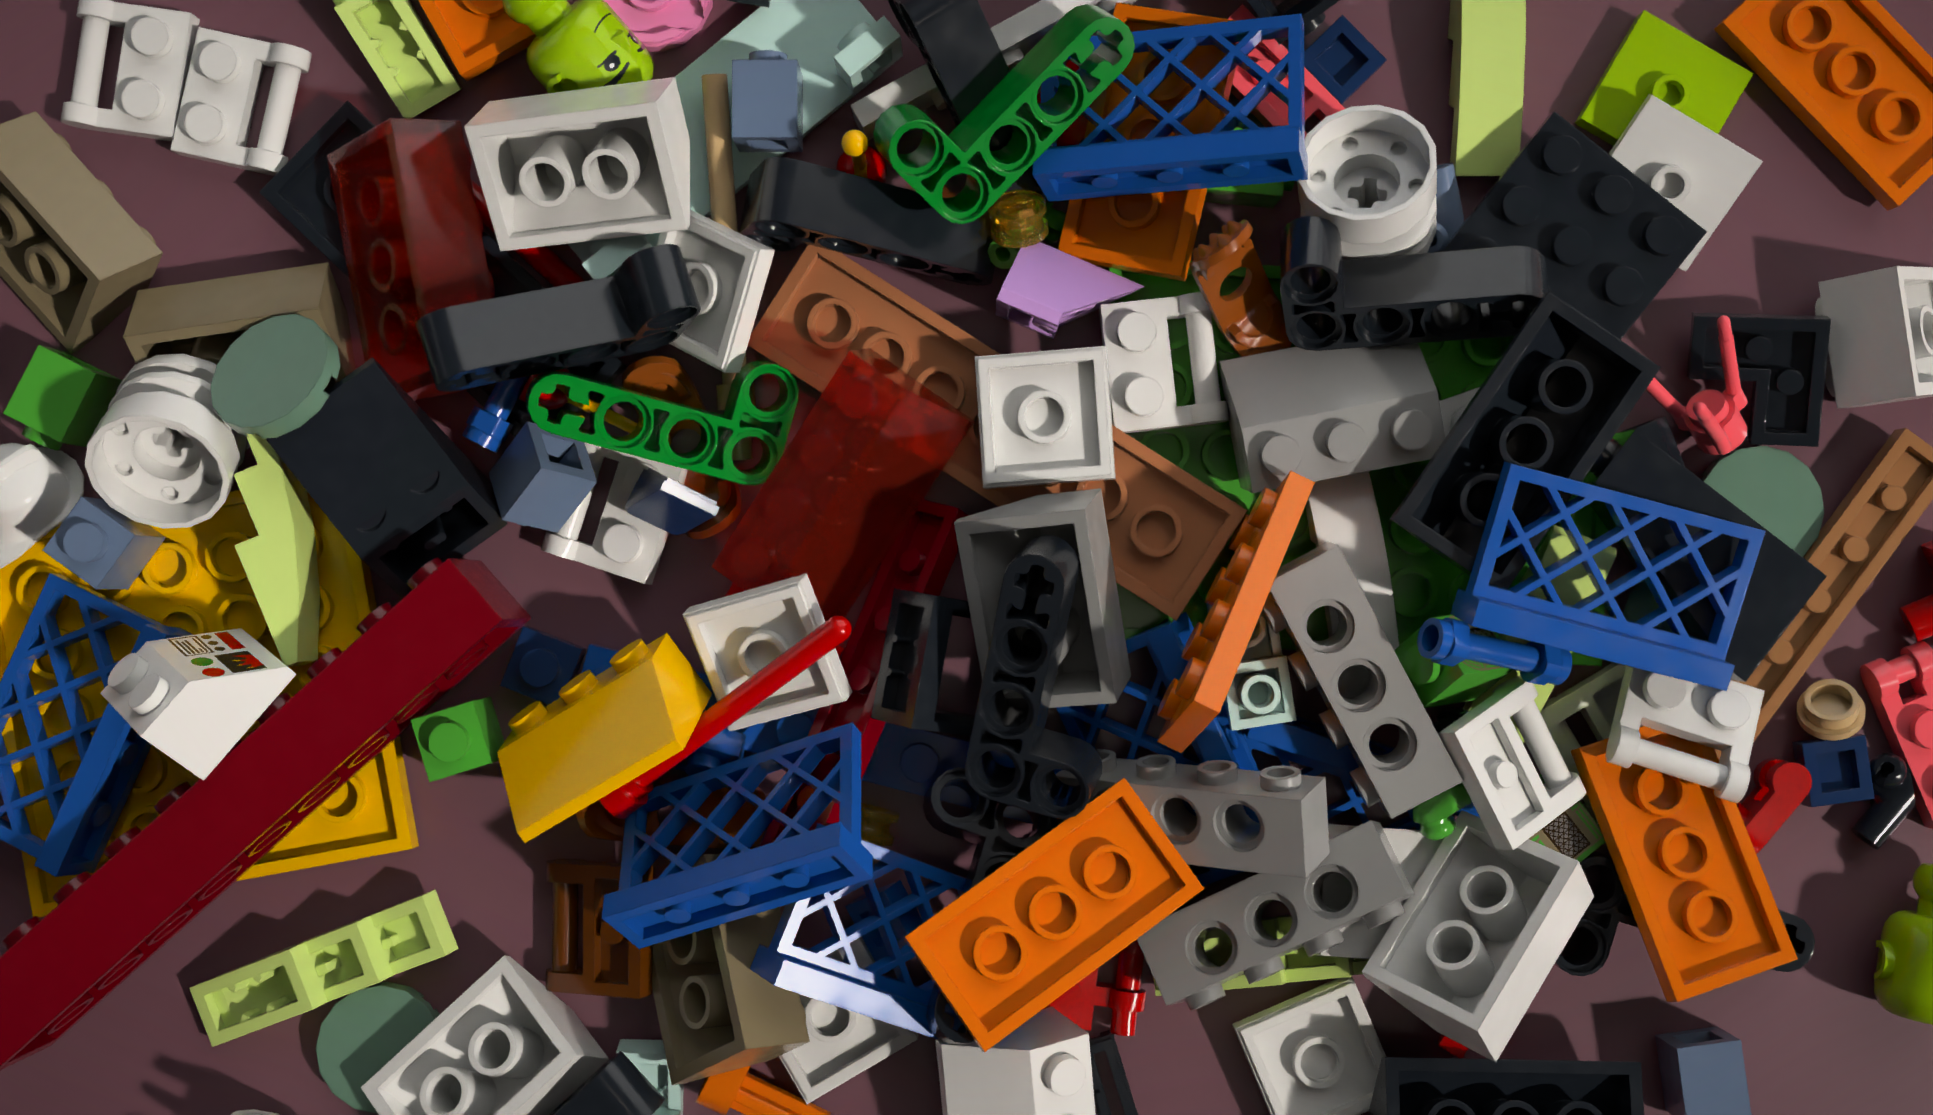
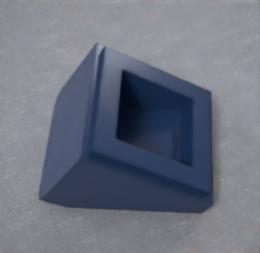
[625,468,720,535]

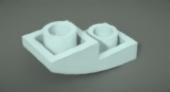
[1206,603,1297,731]

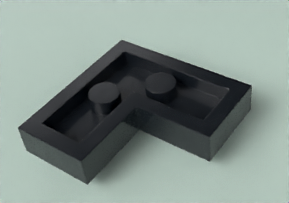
[1687,312,1831,447]

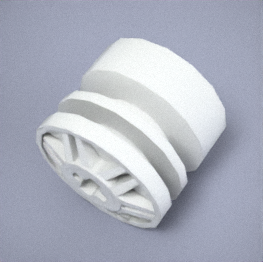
[1297,105,1437,260]
[85,354,250,529]

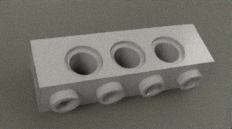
[1262,542,1463,819]
[1056,749,1330,878]
[1137,820,1415,1011]

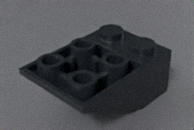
[266,357,507,599]

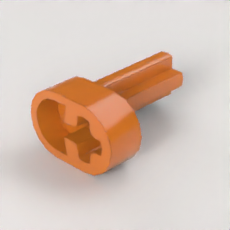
[695,1065,831,1115]

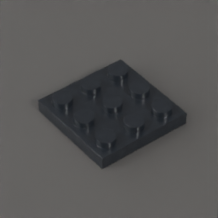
[1440,111,1707,340]

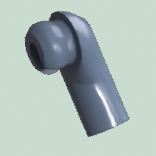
[1427,163,1464,253]

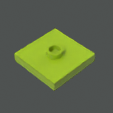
[1575,10,1754,146]

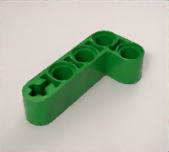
[873,4,1135,224]
[525,360,799,485]

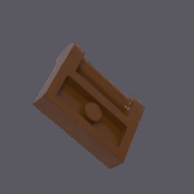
[546,859,653,999]

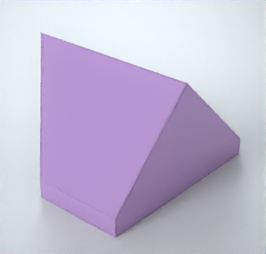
[996,236,1145,339]

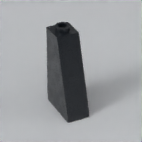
[1582,429,1827,682]

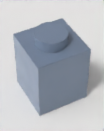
[732,50,803,152]
[489,421,597,533]
[42,496,166,589]
[1655,1026,1752,1115]

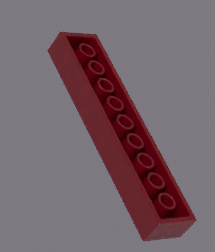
[0,558,532,1071]

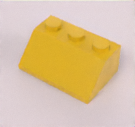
[497,633,712,843]

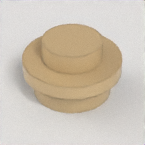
[1796,679,1866,741]

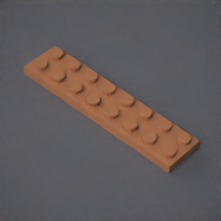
[748,244,1247,621]

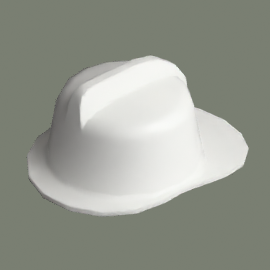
[0,443,84,569]

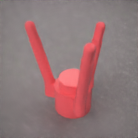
[1646,315,1748,455]

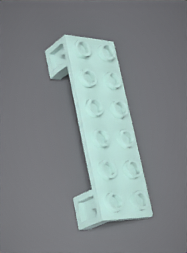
[568,0,903,280]

